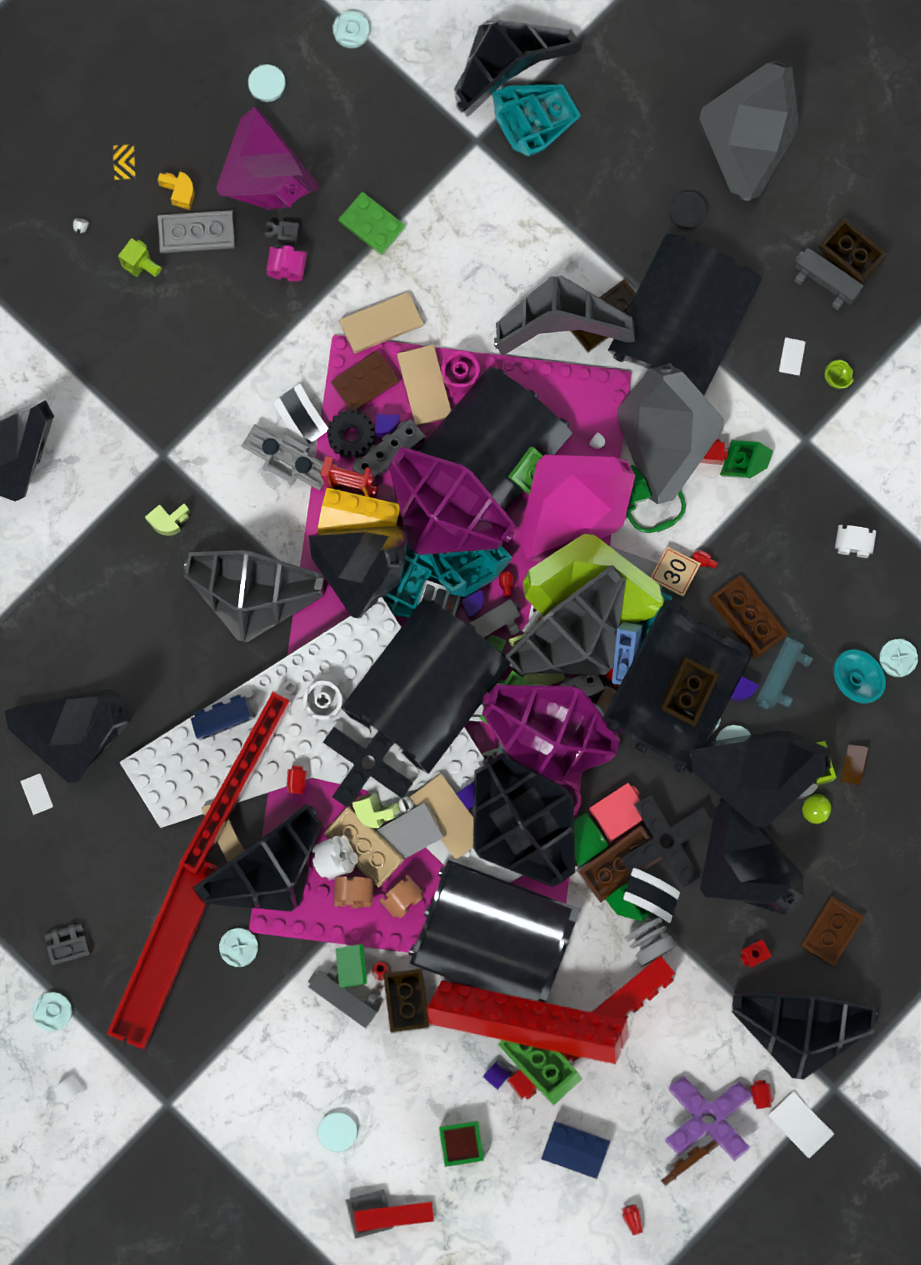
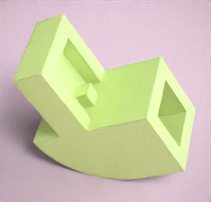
[145,504,190,536]
[352,793,400,828]

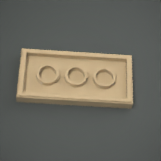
[339,292,423,354]
[397,345,451,426]
[410,774,473,860]
[324,805,405,888]

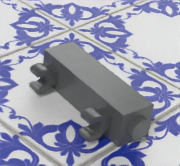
[795,248,864,311]
[468,599,521,637]
[308,965,379,1029]

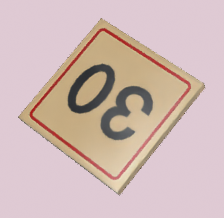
[650,546,701,597]

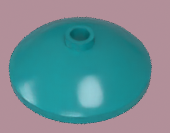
[833,650,886,704]

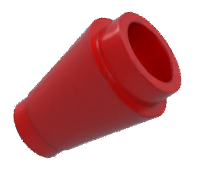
[371,961,391,981]
[621,1204,643,1235]

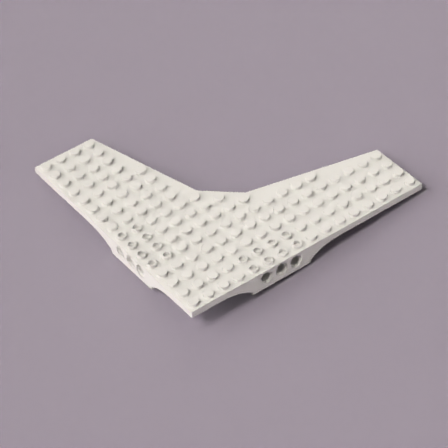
[120,597,522,883]

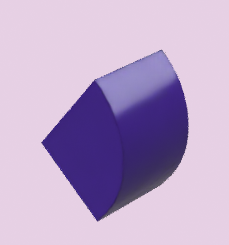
[376,414,400,438]
[461,590,483,620]
[730,677,759,702]
[456,782,474,810]
[483,1060,513,1090]

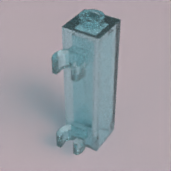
[756,637,813,710]

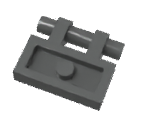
[44,923,90,966]

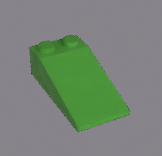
[498,1040,582,1106]

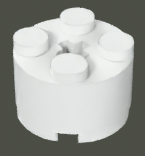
[835,525,876,558]
[303,681,344,721]
[312,835,358,880]

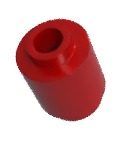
[286,766,307,794]
[751,1080,773,1109]

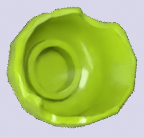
[825,360,853,389]
[802,794,832,824]

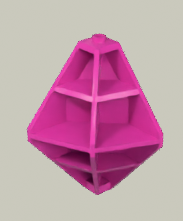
[519,455,635,562]

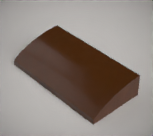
[709,575,788,659]
[576,825,663,903]

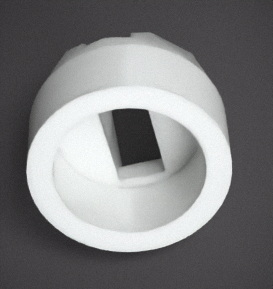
[73,218,89,233]
[589,432,605,449]
[398,797,414,813]

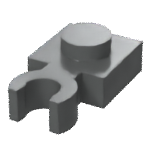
[265,221,299,243]

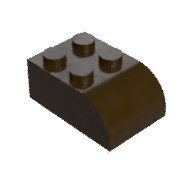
[819,218,887,285]
[659,657,719,727]
[383,969,430,1034]

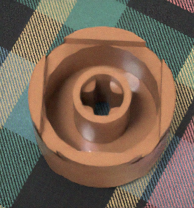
[379,874,423,918]
[334,877,373,909]

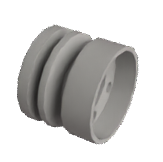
[625,917,677,967]

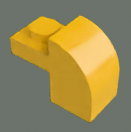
[158,172,195,210]

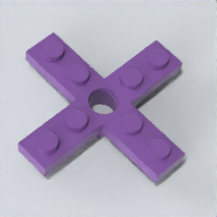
[665,1076,752,1161]

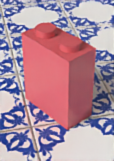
[589,783,643,843]

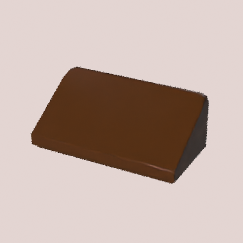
[840,744,869,786]

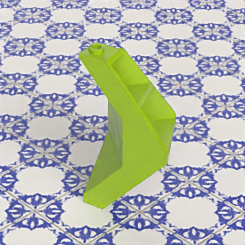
[523,534,663,625]

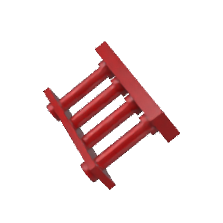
[320,456,378,498]

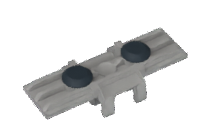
[241,424,324,491]

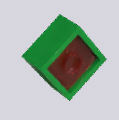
[439,1121,484,1167]

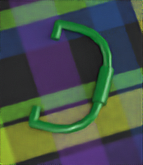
[626,490,686,533]

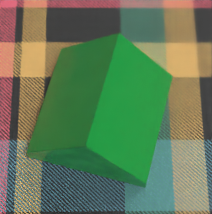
[335,944,367,988]

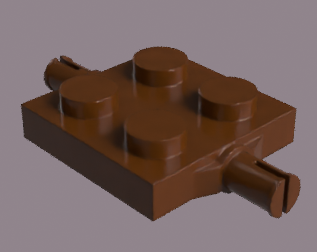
[661,1139,719,1187]

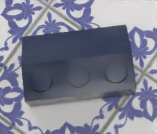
[190,695,255,740]
[541,1121,610,1179]

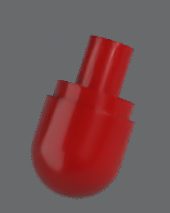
[692,550,718,569]
[499,570,515,597]

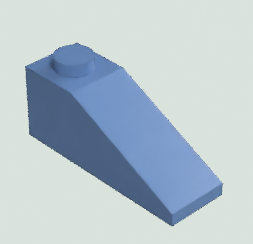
[612,622,642,685]

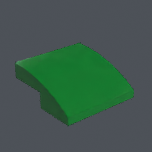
[574,812,608,867]

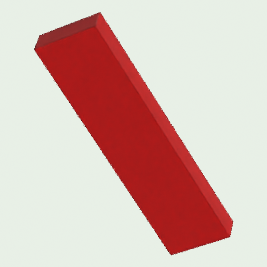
[353,1201,434,1232]

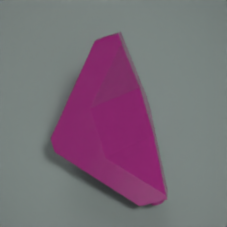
[216,107,320,210]
[389,447,515,555]
[482,685,620,781]

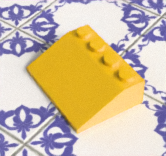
[317,488,401,533]

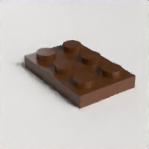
[331,351,399,412]
[800,896,864,967]

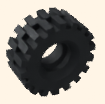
[327,409,375,460]

